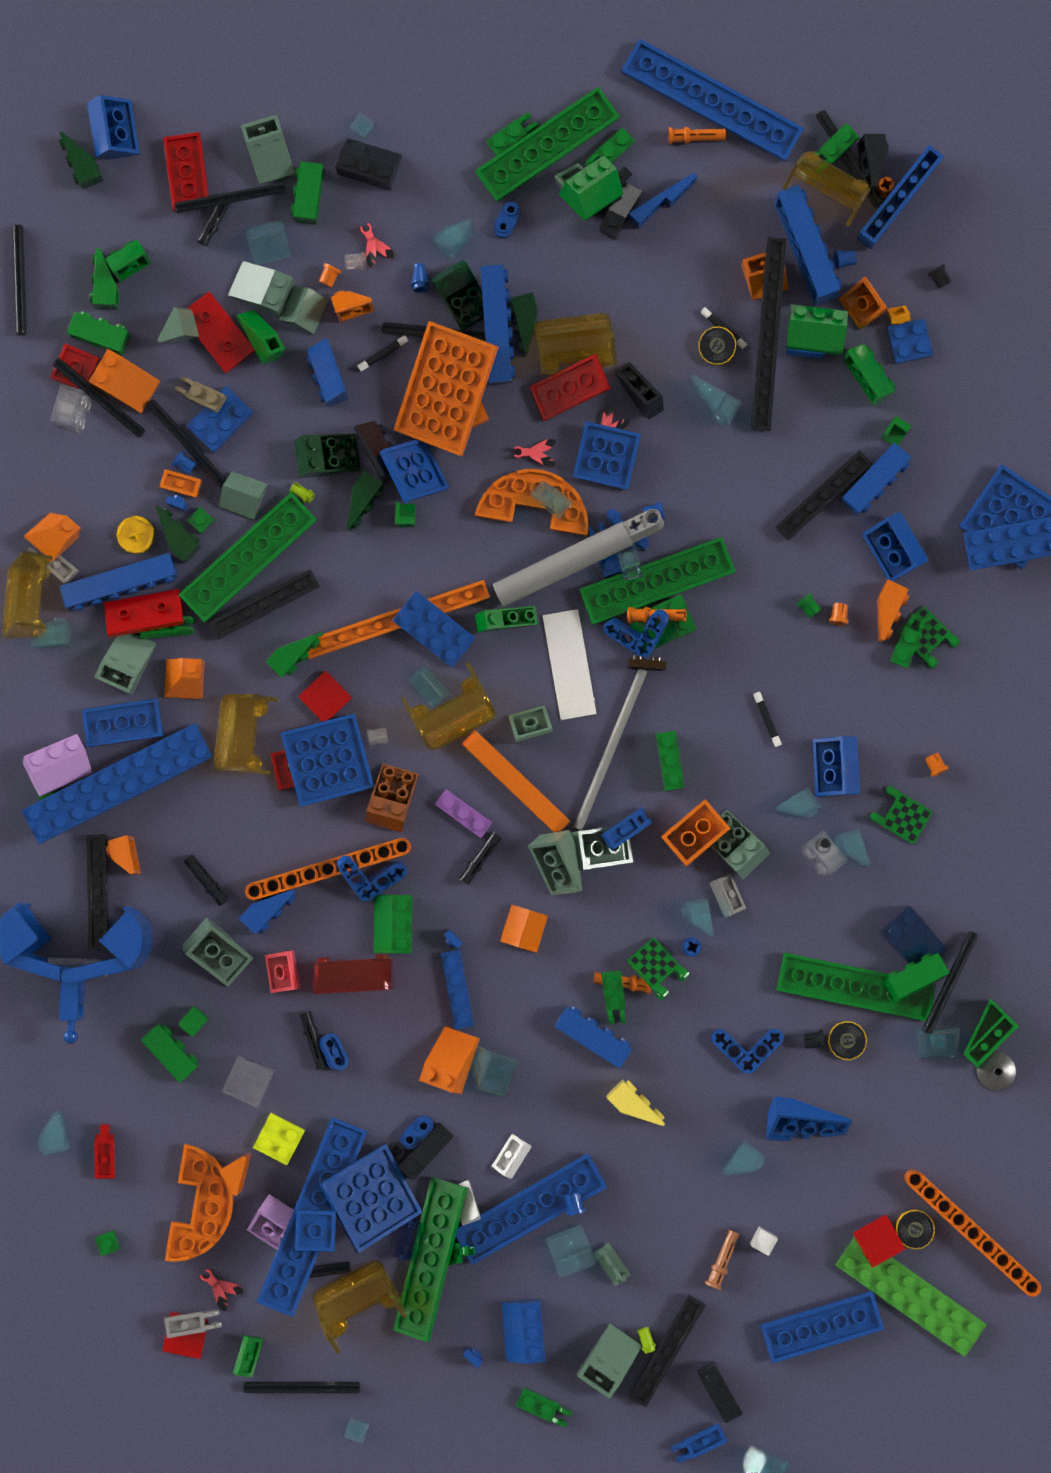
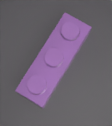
[435,789,492,838]

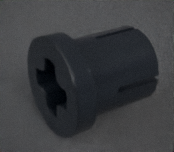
[928,264,952,289]
[804,1029,825,1049]

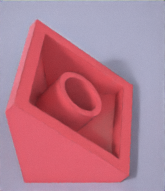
[265,950,300,993]

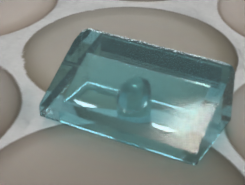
[408,666,450,709]

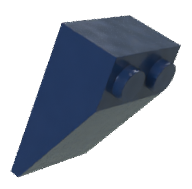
[878,906,946,964]

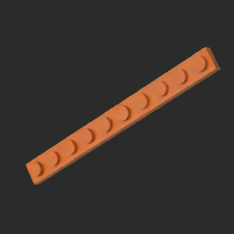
[308,580,490,660]

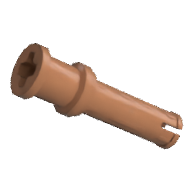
[705,1229,740,1290]

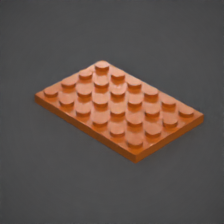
[393,321,499,456]

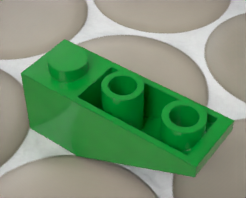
[90,248,120,310]
[236,309,285,365]
[475,606,538,633]
[266,632,324,678]

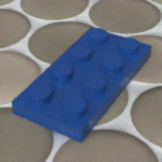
[392,590,476,668]
[82,698,164,748]

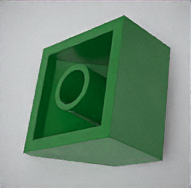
[105,240,152,283]

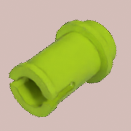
[290,482,315,503]
[637,1327,656,1354]

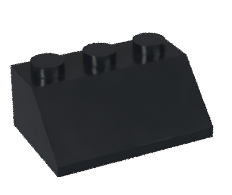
[335,138,402,190]
[354,420,393,484]

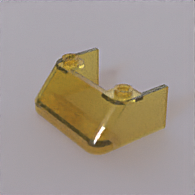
[783,151,870,226]
[2,551,53,639]
[401,662,495,750]
[214,694,279,775]
[313,1261,407,1354]

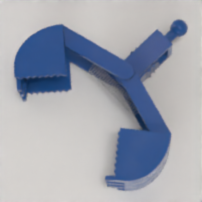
[0,902,153,1044]

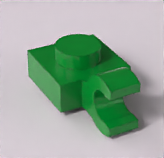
[448,1243,475,1267]

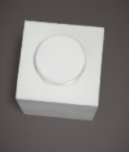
[750,1226,778,1256]

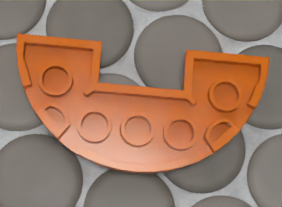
[475,469,588,536]
[165,1144,234,1262]

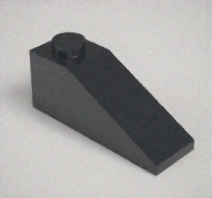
[857,134,889,194]
[600,182,642,240]
[614,362,664,420]
[398,1123,454,1181]
[697,1361,743,1423]

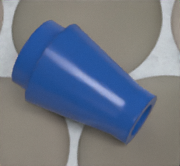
[411,263,430,293]

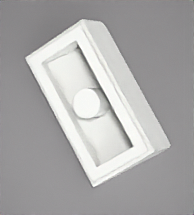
[491,1134,532,1179]
[458,1180,481,1225]

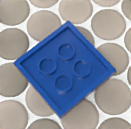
[573,421,641,490]
[379,440,449,504]

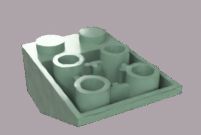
[241,114,295,185]
[94,633,157,695]
[710,810,771,880]
[577,1323,642,1399]

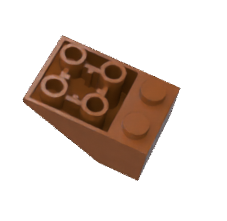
[365,763,419,833]

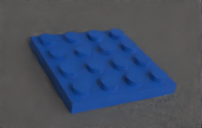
[958,464,1051,570]
[280,713,374,807]
[319,1144,422,1253]

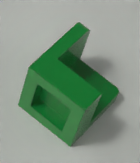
[881,416,911,446]
[395,502,416,527]
[178,1006,210,1037]

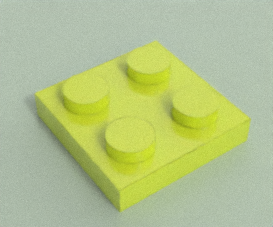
[253,1112,305,1165]

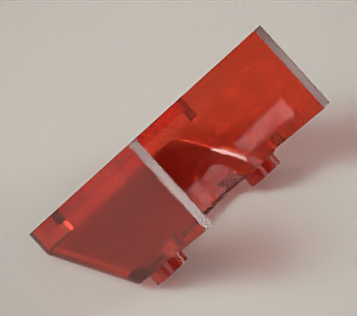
[313,954,395,994]

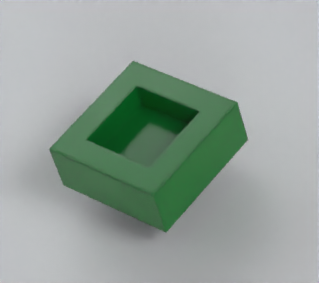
[187,507,215,534]
[95,1230,121,1256]

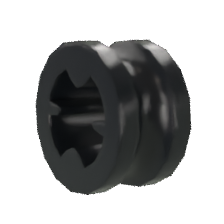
[388,1142,405,1160]

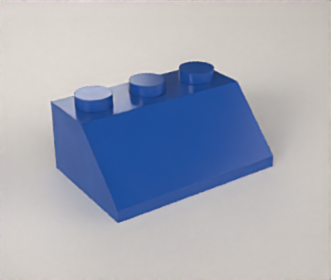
[87,95,140,159]
[306,338,349,407]
[862,512,929,582]
[812,736,860,797]
[502,1299,546,1364]

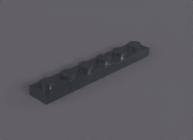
[775,450,872,541]
[209,569,320,640]
[86,834,109,951]
[629,1294,706,1407]

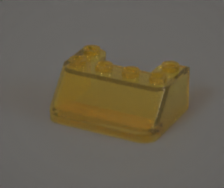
[534,313,617,375]

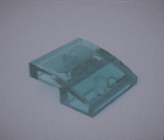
[545,1224,596,1278]

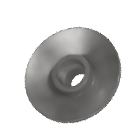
[977,1052,1016,1091]

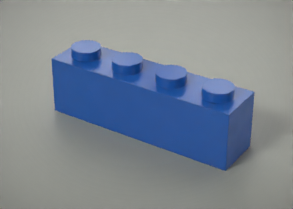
[840,442,911,516]
[554,1006,632,1069]

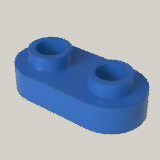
[494,201,520,239]
[319,1033,349,1071]
[400,1115,434,1150]

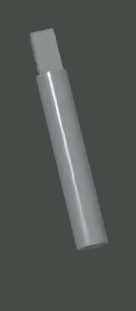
[493,509,664,607]

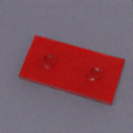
[163,132,209,212]
[187,291,255,374]
[529,354,611,421]
[104,589,184,638]

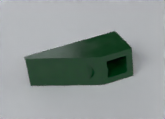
[59,131,104,189]
[508,292,538,357]
[347,470,385,532]
[156,506,201,563]

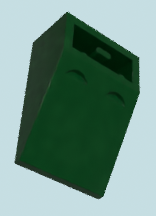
[430,260,484,330]
[294,433,360,478]

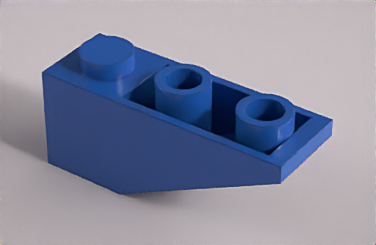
[239,889,297,935]

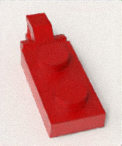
[94,1124,116,1179]

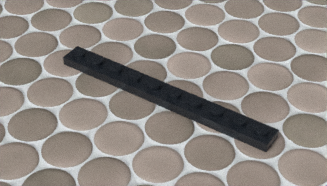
[751,237,787,431]

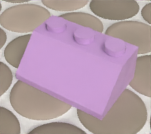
[23,734,92,797]
[247,1194,294,1250]

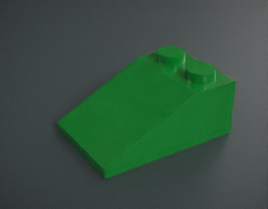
[630,594,697,651]

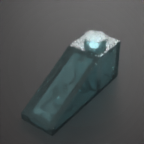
[689,374,742,425]

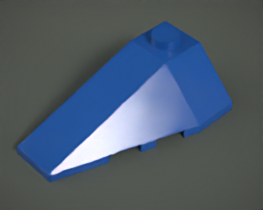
[766,1097,852,1141]

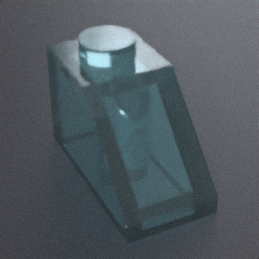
[530,481,572,520]
[617,543,643,581]
[30,618,73,648]
[774,787,821,818]
[833,829,871,867]
[681,898,714,937]
[38,1110,70,1155]
[721,1140,765,1175]

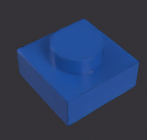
[165,495,188,512]
[444,930,463,949]
[463,1346,483,1369]

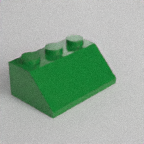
[559,155,623,221]
[786,304,848,355]
[843,343,895,407]
[374,895,413,954]

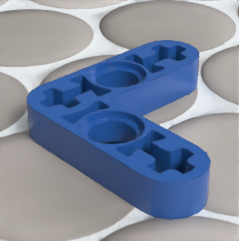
[603,610,669,658]
[337,855,407,901]
[711,1029,784,1074]

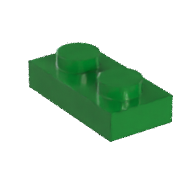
[233,1335,264,1377]

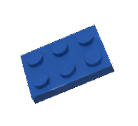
[186,386,254,453]

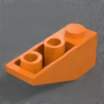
[877,579,909,643]

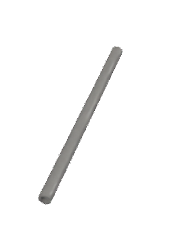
[573,668,647,831]

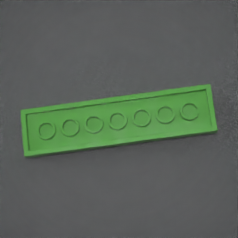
[835,1237,987,1357]

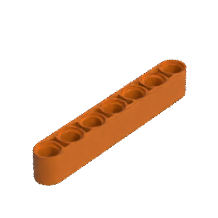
[462,730,570,832]

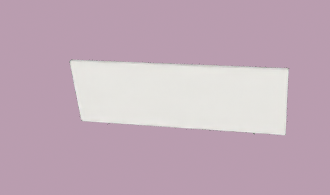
[542,609,596,720]

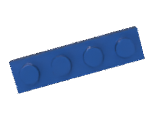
[441,950,474,1029]

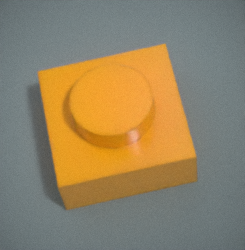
[887,305,910,324]

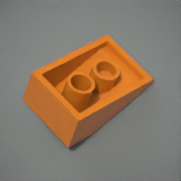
[89,349,161,414]
[661,799,731,867]
[419,1026,480,1094]

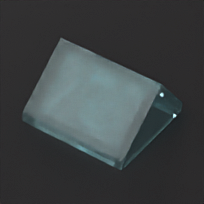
[246,219,292,265]
[916,1027,960,1059]

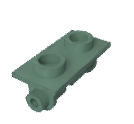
[593,1242,631,1286]

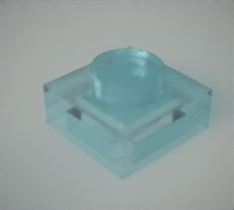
[349,112,376,140]
[344,1417,369,1444]

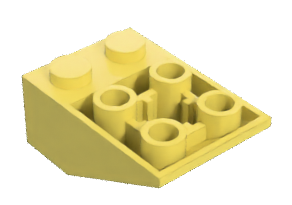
[606,1079,665,1126]

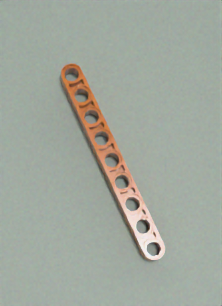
[245,838,411,900]
[904,1169,1041,1297]

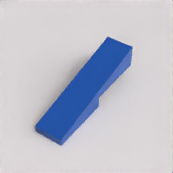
[628,173,698,229]

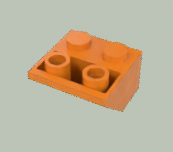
[741,253,789,301]

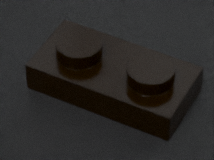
[627,656,666,671]

